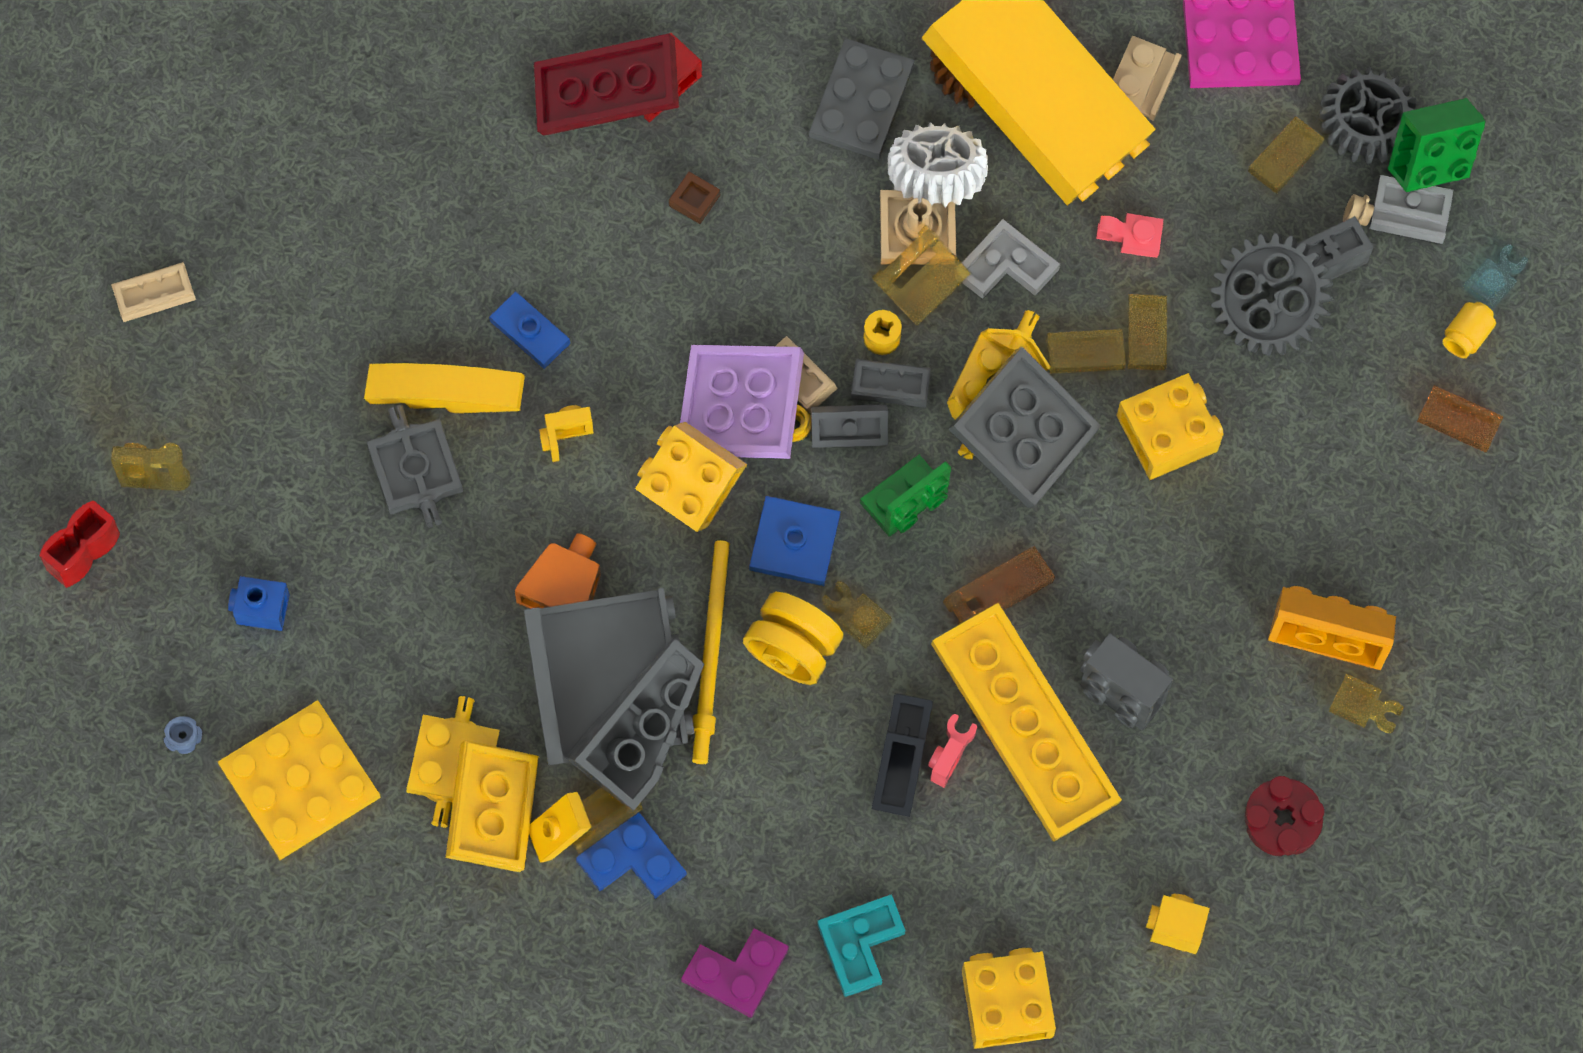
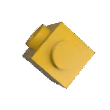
[1146,894,1210,954]

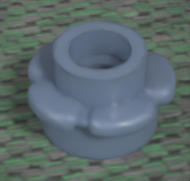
[164,716,202,754]

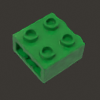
[1388,98,1486,192]

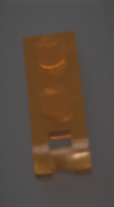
[943,546,1055,625]

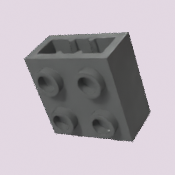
[1080,633,1173,731]

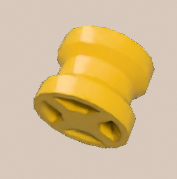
[863,310,902,355]

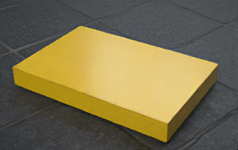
[445,740,539,872]

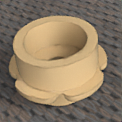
[1343,194,1374,226]

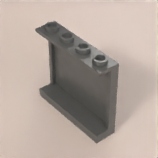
[524,588,694,766]

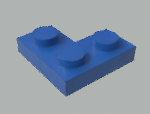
[576,812,687,898]

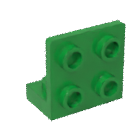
[860,454,951,537]

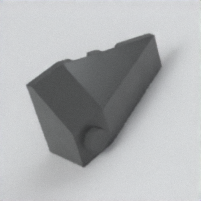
[565,638,704,811]

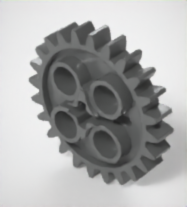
[1211,233,1334,356]

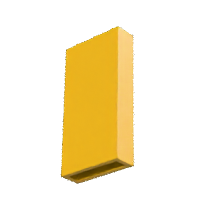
[922,0,1156,206]

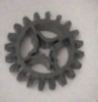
[1318,66,1417,166]

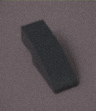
[871,693,934,817]

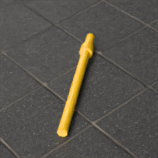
[692,540,730,764]

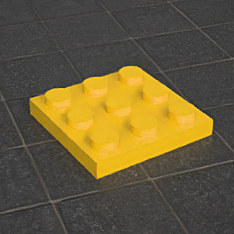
[218,700,381,860]

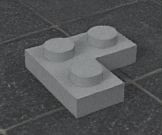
[954,219,1060,299]

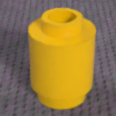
[1443,302,1496,358]

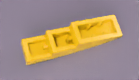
[364,363,525,413]

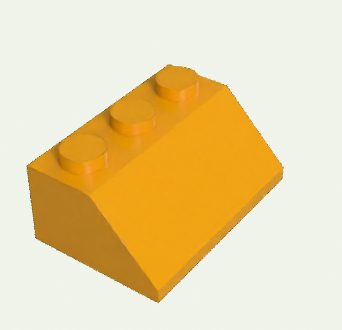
[1268,586,1396,670]

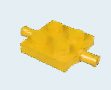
[407,696,500,828]

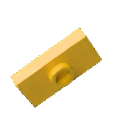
[529,792,591,863]

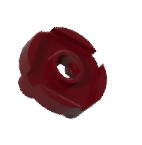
[1245,776,1325,856]

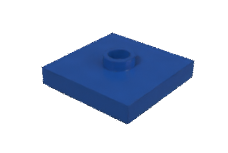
[749,496,841,586]

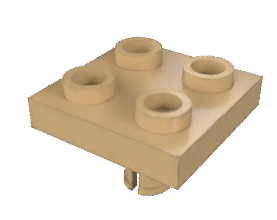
[880,190,956,265]

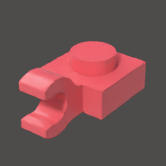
[1096,213,1164,258]
[928,714,977,788]

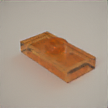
[1417,385,1503,453]

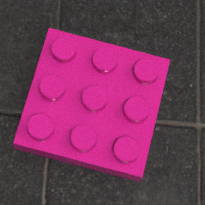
[1183,0,1301,88]

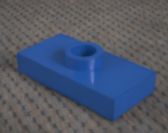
[489,291,570,369]

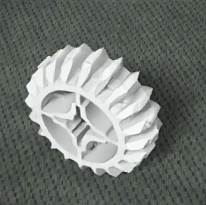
[888,122,988,208]

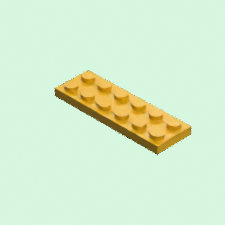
[931,603,1122,842]

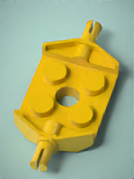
[947,310,1050,459]

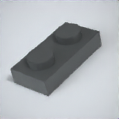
[811,405,888,448]

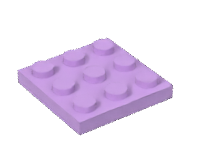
[680,345,804,459]

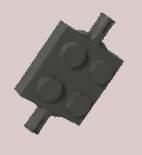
[367,405,463,528]

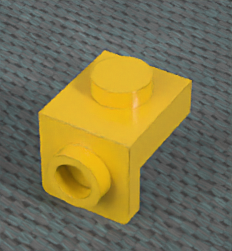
[539,405,593,462]

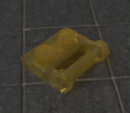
[872,225,972,326]
[111,443,191,491]

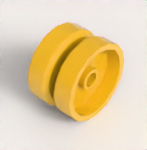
[743,591,843,685]

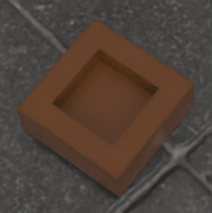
[669,172,720,224]

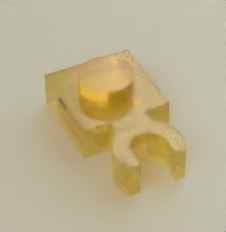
[822,581,892,649]
[1329,674,1404,733]

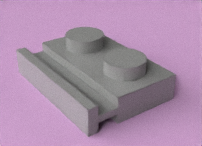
[1369,175,1454,244]

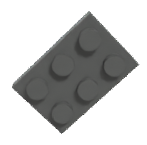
[809,38,915,160]

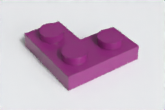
[681,928,789,1018]

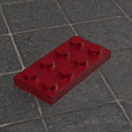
[534,33,679,136]

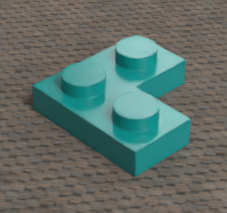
[817,894,906,998]

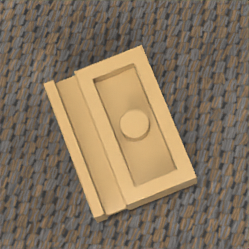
[1113,36,1182,121]

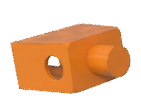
[515,534,601,609]

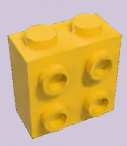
[1117,373,1224,480]
[635,422,747,532]
[962,948,1056,1049]

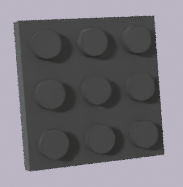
[948,347,1101,508]

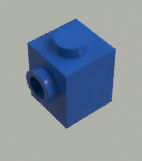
[228,576,290,631]

